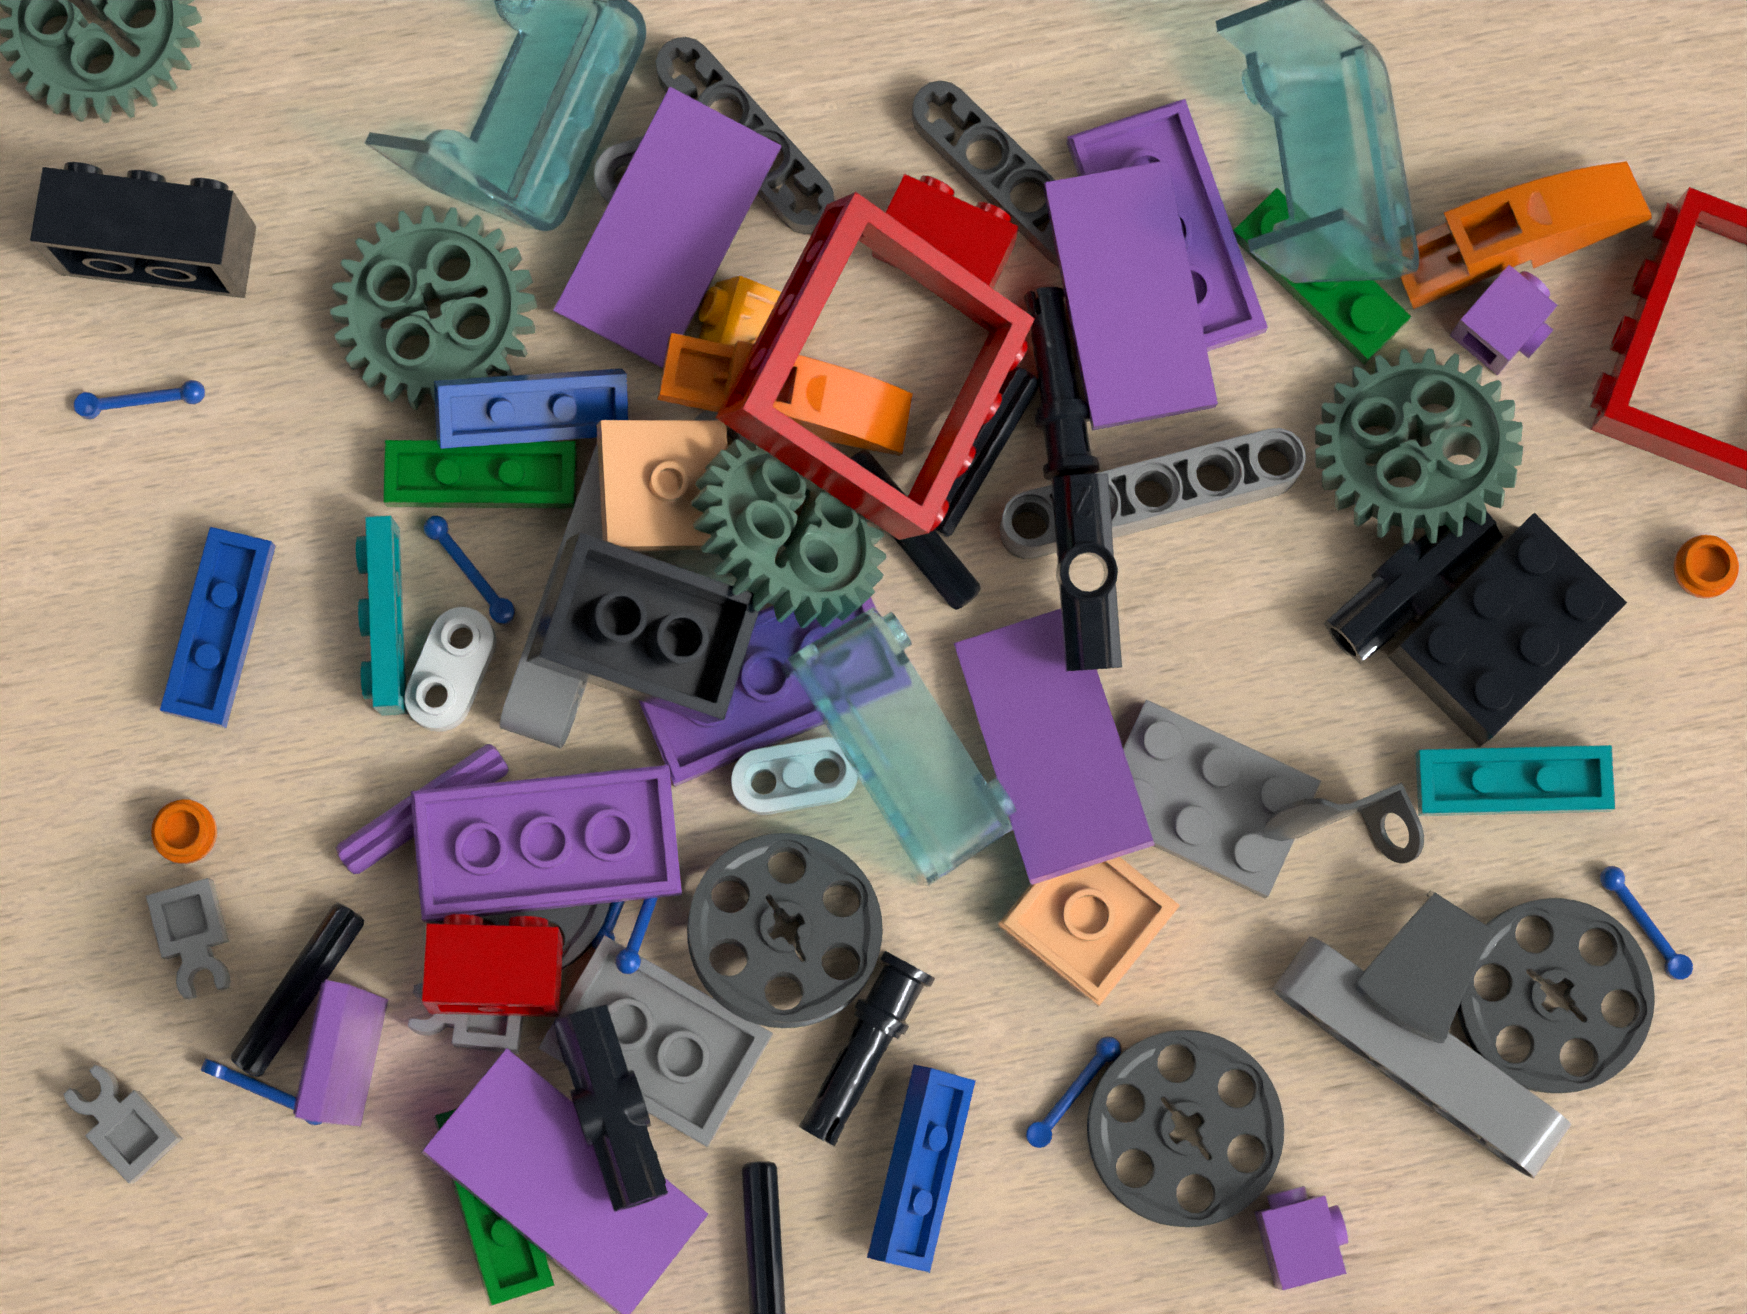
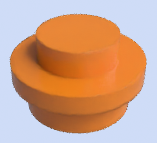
[1673,535,1739,599]
[151,799,217,864]

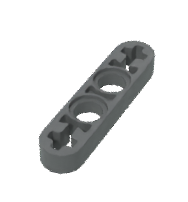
[656,37,834,234]
[912,80,1059,268]

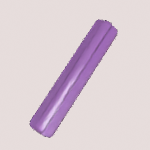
[336,744,509,874]

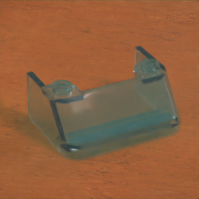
[364,0,646,231]
[1216,0,1419,283]
[781,607,1017,886]

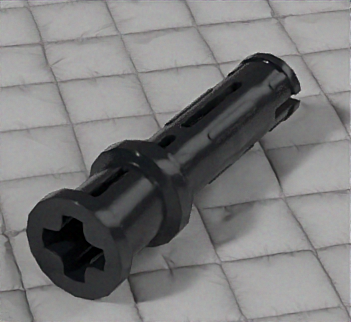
[1024,287,1100,481]
[799,951,935,1146]

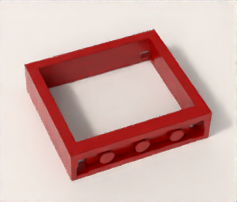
[1590,187,1747,490]
[716,192,1035,540]

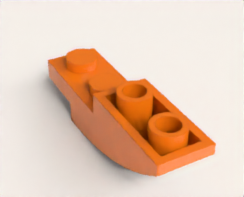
[1388,161,1652,309]
[657,333,913,456]

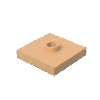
[597,420,728,551]
[998,857,1180,1007]

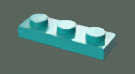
[356,515,407,716]
[1415,745,1615,816]

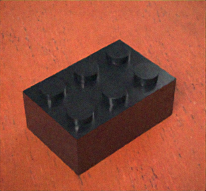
[30,162,256,298]
[1388,512,1627,747]
[526,532,759,724]

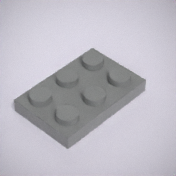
[1123,699,1321,899]
[538,935,773,1147]

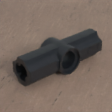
[1051,473,1122,672]
[1324,511,1504,664]
[553,1004,668,1213]

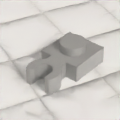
[146,878,230,1000]
[408,983,524,1054]
[64,1065,183,1184]

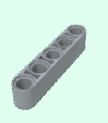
[1000,428,1306,559]
[500,444,603,748]
[1272,937,1571,1179]

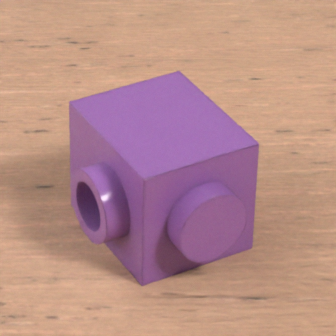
[1450,265,1558,375]
[1254,1186,1348,1290]

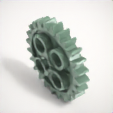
[0,0,202,123]
[330,206,537,410]
[1315,348,1523,543]
[691,439,886,628]

